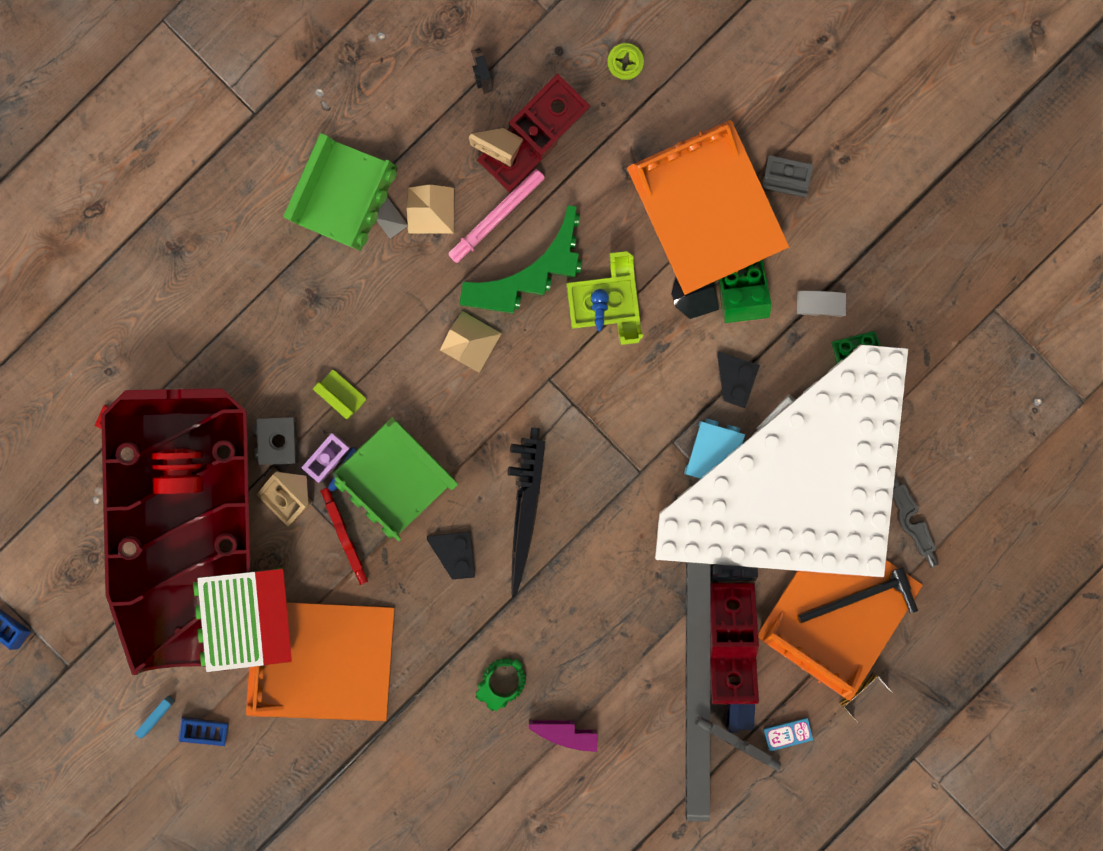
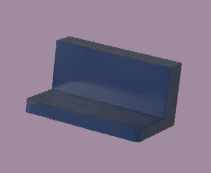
[726,683,755,733]

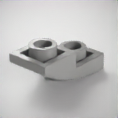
[797,291,846,317]

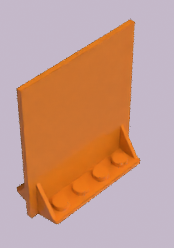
[627,120,789,295]
[758,560,923,700]
[246,602,394,721]

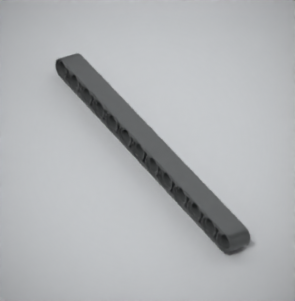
[685,562,710,822]

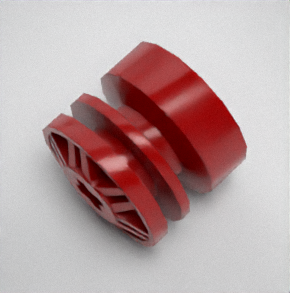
[152,449,203,494]

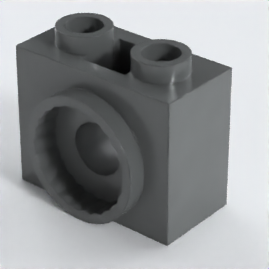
[253,417,298,465]

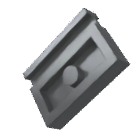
[762,155,813,198]

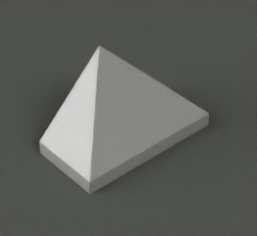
[377,197,408,239]

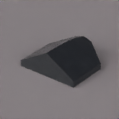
[671,277,719,319]

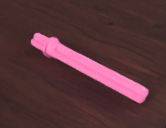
[449,169,545,263]

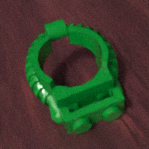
[475,658,526,712]

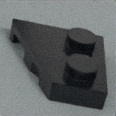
[717,351,760,408]
[427,532,475,580]
[710,564,758,581]

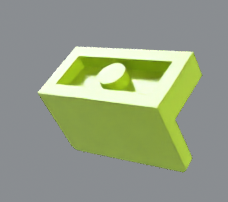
[313,370,367,420]

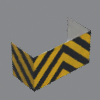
[839,673,893,723]

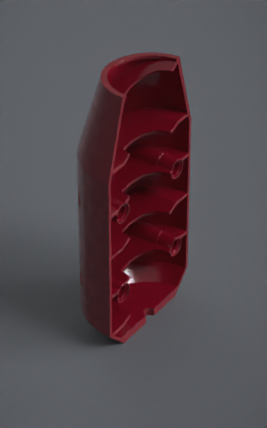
[101,388,250,675]

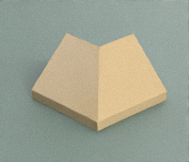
[469,128,523,167]
[407,185,454,234]
[440,311,502,373]
[256,472,313,527]

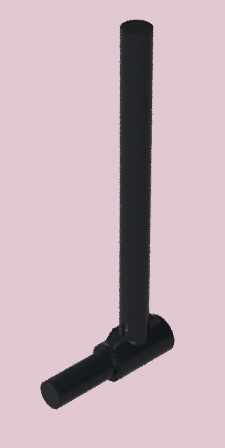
[797,567,918,623]

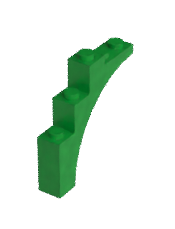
[459,205,582,314]

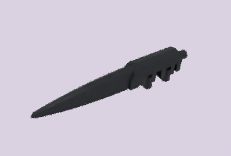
[507,427,545,598]

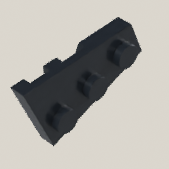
[471,48,492,94]

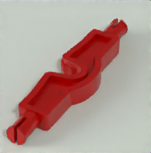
[320,487,368,585]

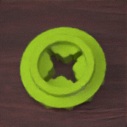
[608,43,644,80]

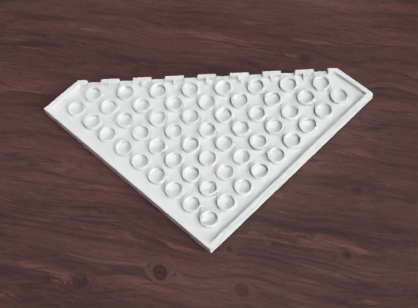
[655,344,908,577]

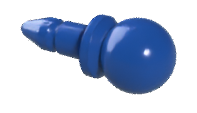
[591,289,609,331]

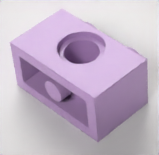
[302,433,352,483]

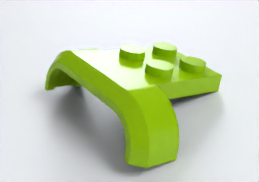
[566,251,643,345]

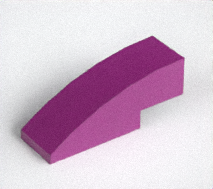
[529,720,598,752]

